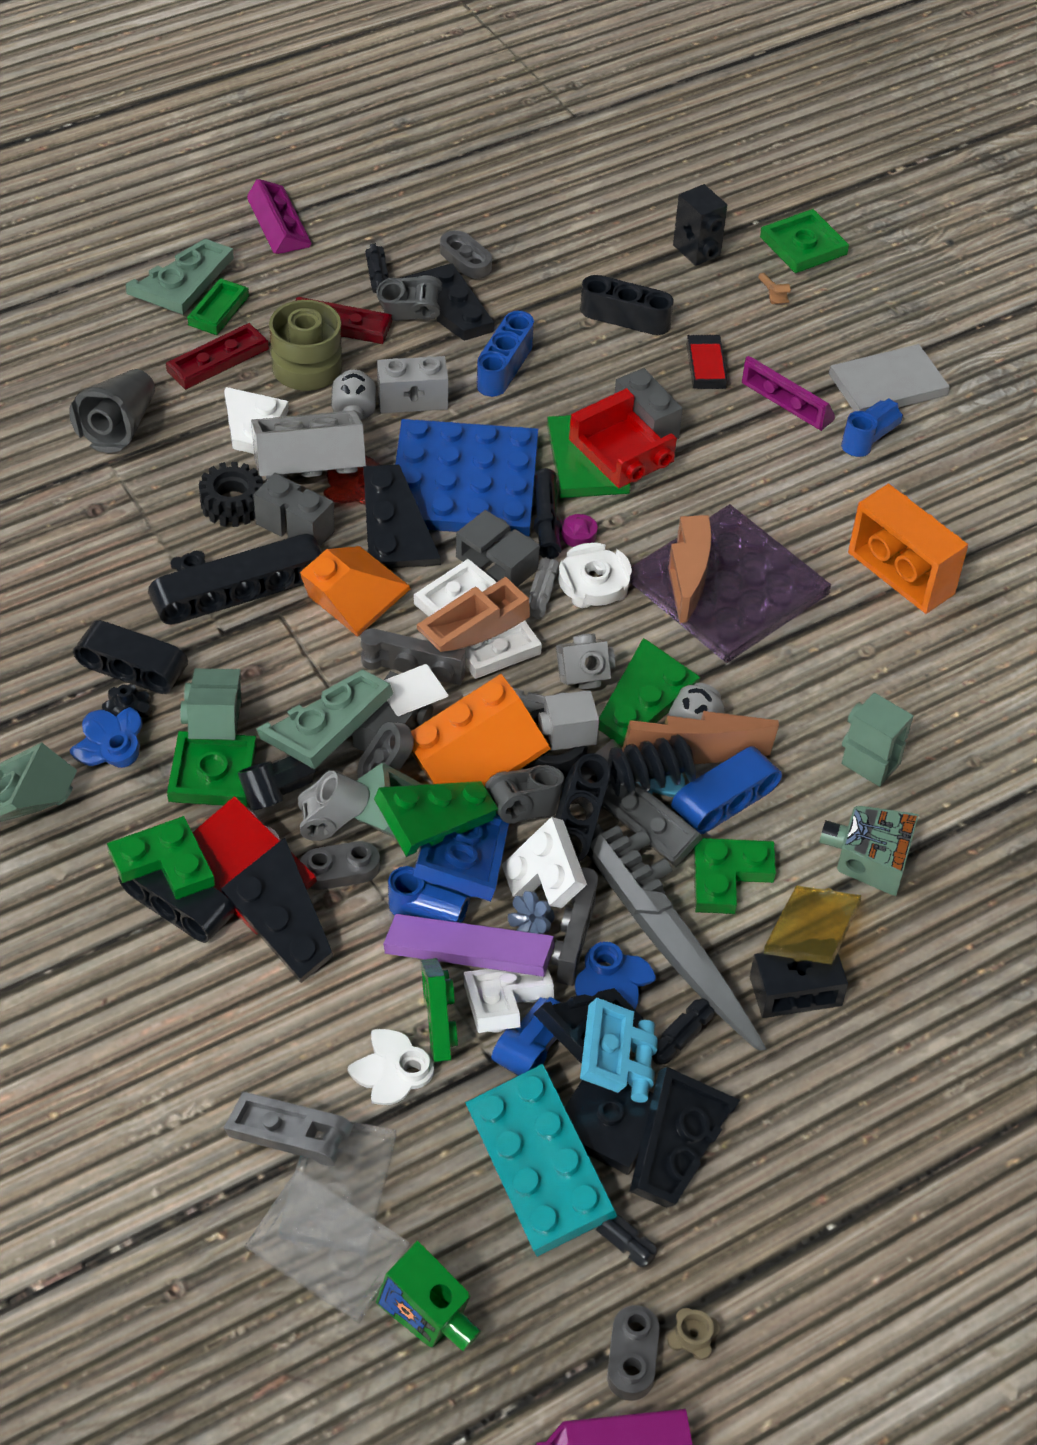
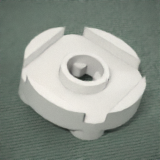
[558,543,632,608]

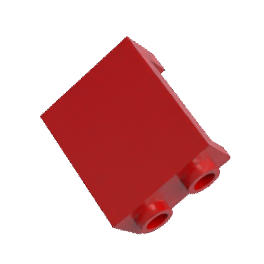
[569,388,677,488]

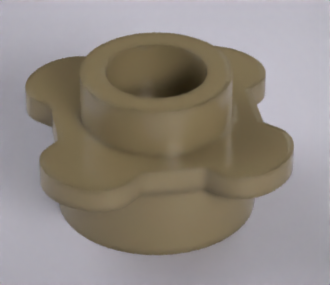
[667,1308,720,1360]

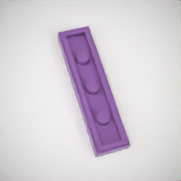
[383,914,555,977]

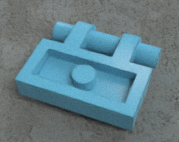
[580,997,658,1103]

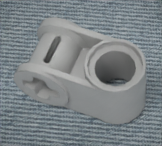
[298,771,369,841]

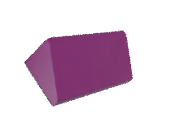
[247,179,312,254]
[742,355,835,431]

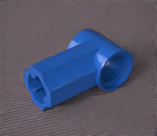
[841,398,903,457]
[388,866,470,923]
[491,997,560,1076]

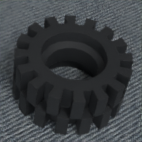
[199,462,263,527]

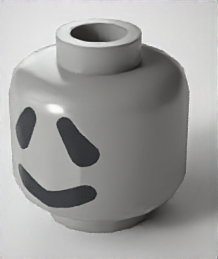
[331,370,376,421]
[668,683,725,720]

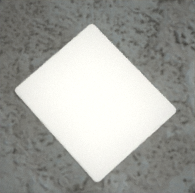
[384,664,448,716]

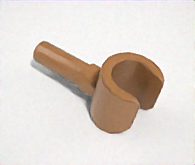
[758,273,791,304]

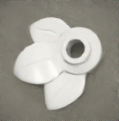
[348,1029,434,1105]

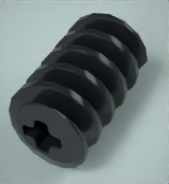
[608,734,696,797]

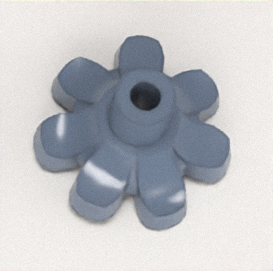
[508,891,555,935]

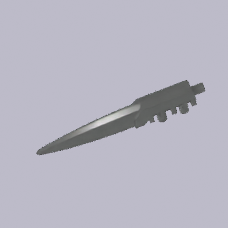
[587,823,766,1051]

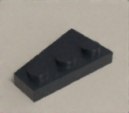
[401,263,494,341]
[364,464,441,568]
[629,1067,740,1208]

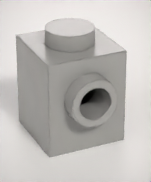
[538,690,599,751]

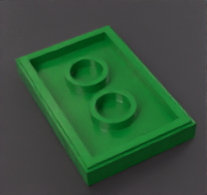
[547,415,630,498]

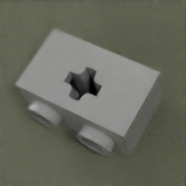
[377,356,448,413]

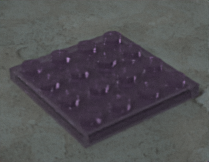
[630,504,831,664]

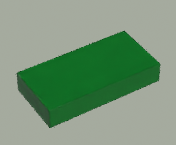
[187,278,249,335]

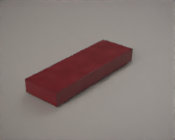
[295,297,392,344]
[166,323,269,390]

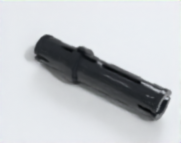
[534,468,562,559]

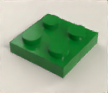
[760,209,849,274]
[167,731,257,807]

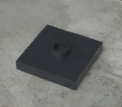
[565,1080,653,1175]

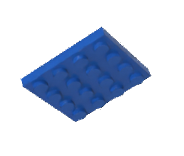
[395,419,538,537]

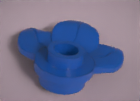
[70,707,142,768]
[575,942,656,1010]

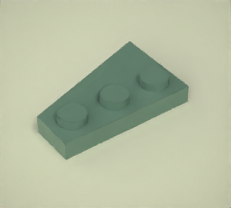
[126,239,234,315]
[256,669,393,769]

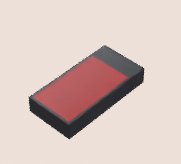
[686,335,727,389]

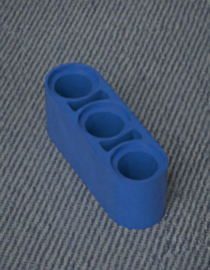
[477,311,534,397]
[671,746,782,834]

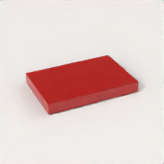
[192,796,317,935]

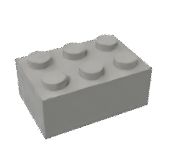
[251,410,366,479]

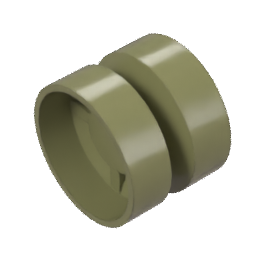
[269,300,342,391]

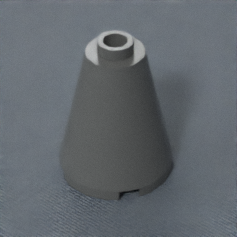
[69,369,155,453]

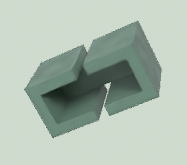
[180,668,242,740]
[841,692,914,787]

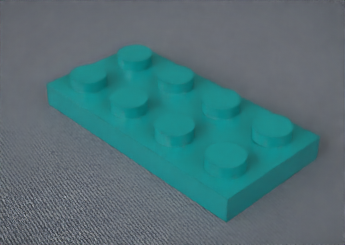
[465,1064,618,1257]

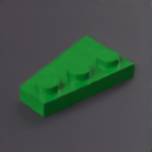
[598,638,700,747]
[374,781,498,857]

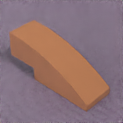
[668,515,711,623]
[417,577,530,652]

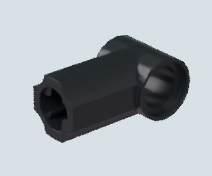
[237,755,316,811]

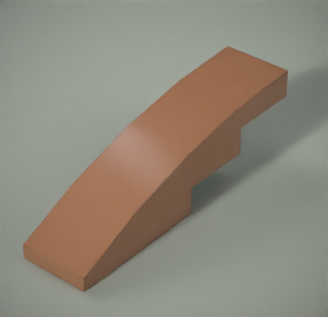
[622,711,779,764]

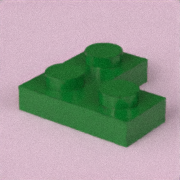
[107,816,215,900]
[693,838,776,914]
[421,958,458,1062]

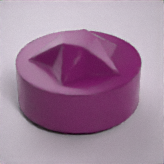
[561,514,598,547]

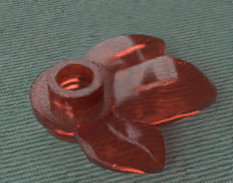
[323,455,380,505]

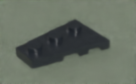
[221,838,333,983]

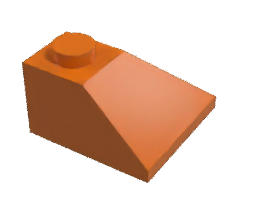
[300,546,410,637]

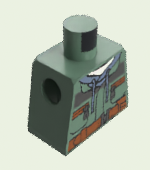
[819,806,919,896]

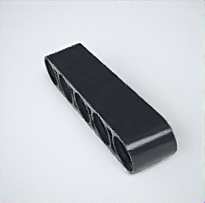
[148,534,323,625]

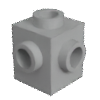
[556,633,615,689]

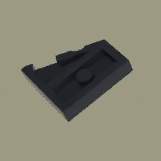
[533,988,644,1064]

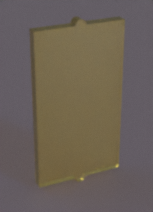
[764,886,861,964]

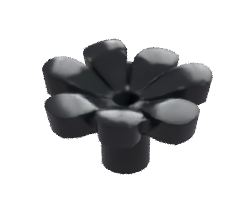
[102,684,152,718]

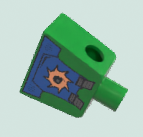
[376,1241,482,1352]

